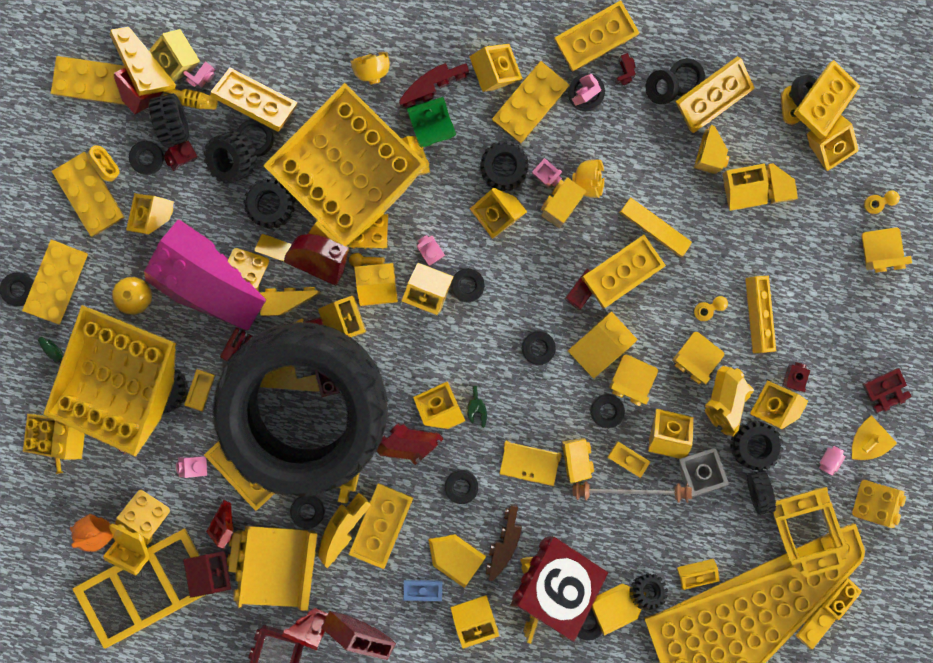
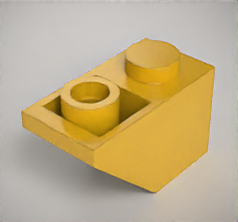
[765,163,798,204]

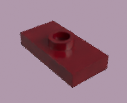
[564,268,592,310]

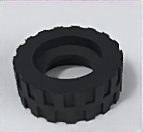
[747,470,776,515]

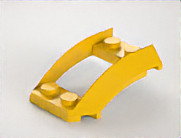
[773,487,849,578]

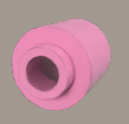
[819,446,846,476]

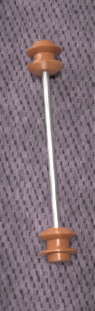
[573,481,692,503]

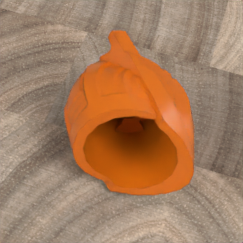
[70,514,113,552]

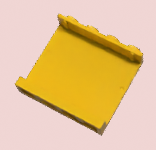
[233,526,317,611]

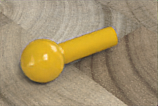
[349,253,385,267]

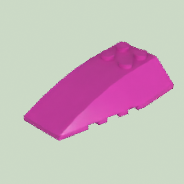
[144,219,266,331]

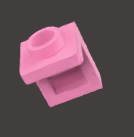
[183,61,215,88]
[532,158,562,188]
[176,456,207,478]

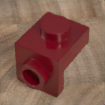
[615,53,636,86]
[164,140,198,171]

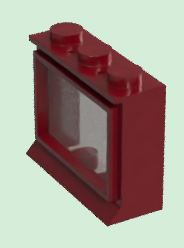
[248,624,304,663]

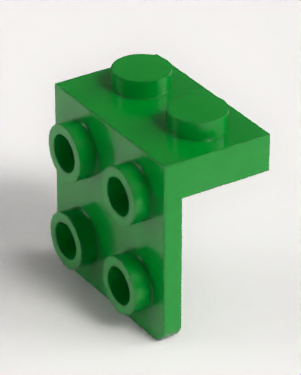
[407,97,456,147]

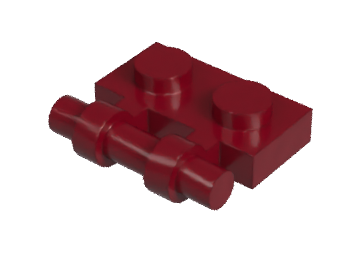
[862,368,912,414]

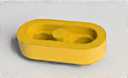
[781,86,800,125]
[87,146,119,182]

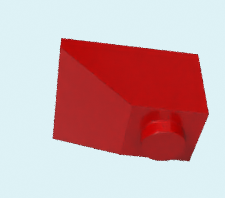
[113,68,164,114]

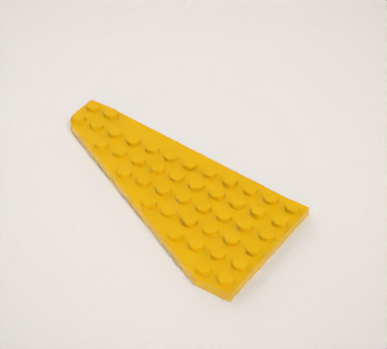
[644,523,865,663]

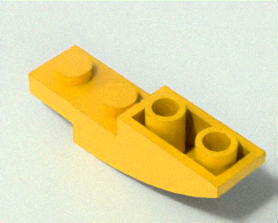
[318,492,371,568]
[795,578,862,650]

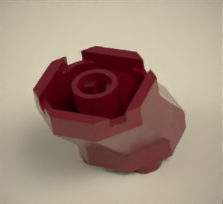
[376,423,444,465]

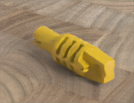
[164,89,218,110]

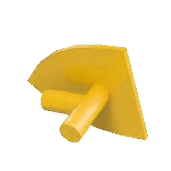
[852,415,897,460]

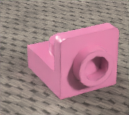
[572,74,601,106]
[416,235,445,266]

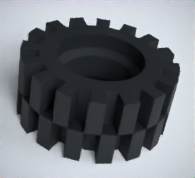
[630,574,668,610]

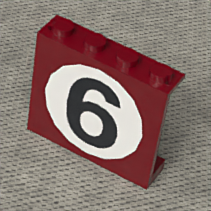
[510,537,609,642]

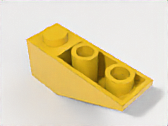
[260,287,320,316]

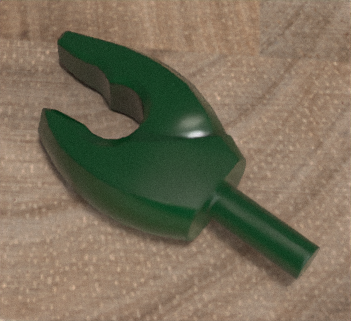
[38,337,64,364]
[467,386,487,428]

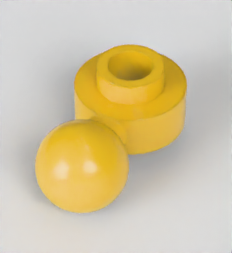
[864,190,900,214]
[694,296,728,321]

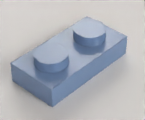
[403,580,442,601]

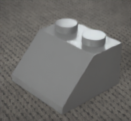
[679,448,729,498]

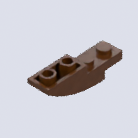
[485,504,522,581]

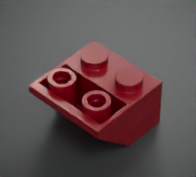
[183,551,231,598]

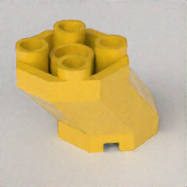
[705,366,754,437]

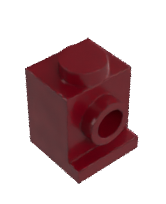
[782,362,811,392]

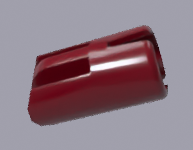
[220,327,253,361]

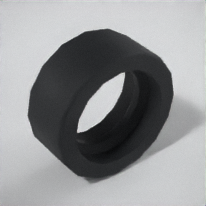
[669,58,705,96]
[568,73,605,112]
[237,119,274,157]

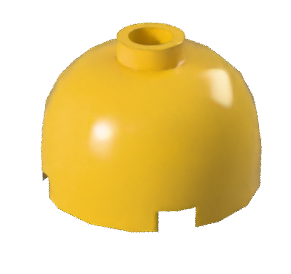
[350,52,390,85]
[572,159,604,198]
[112,277,152,315]

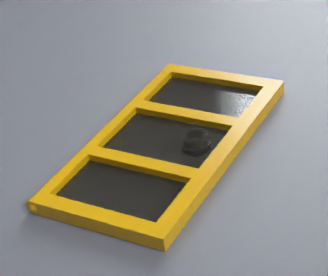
[72,528,205,649]

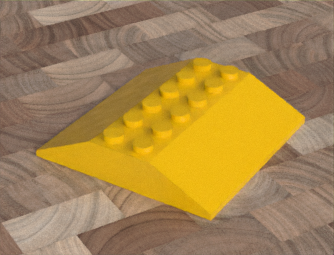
[263,83,427,246]
[43,305,176,456]

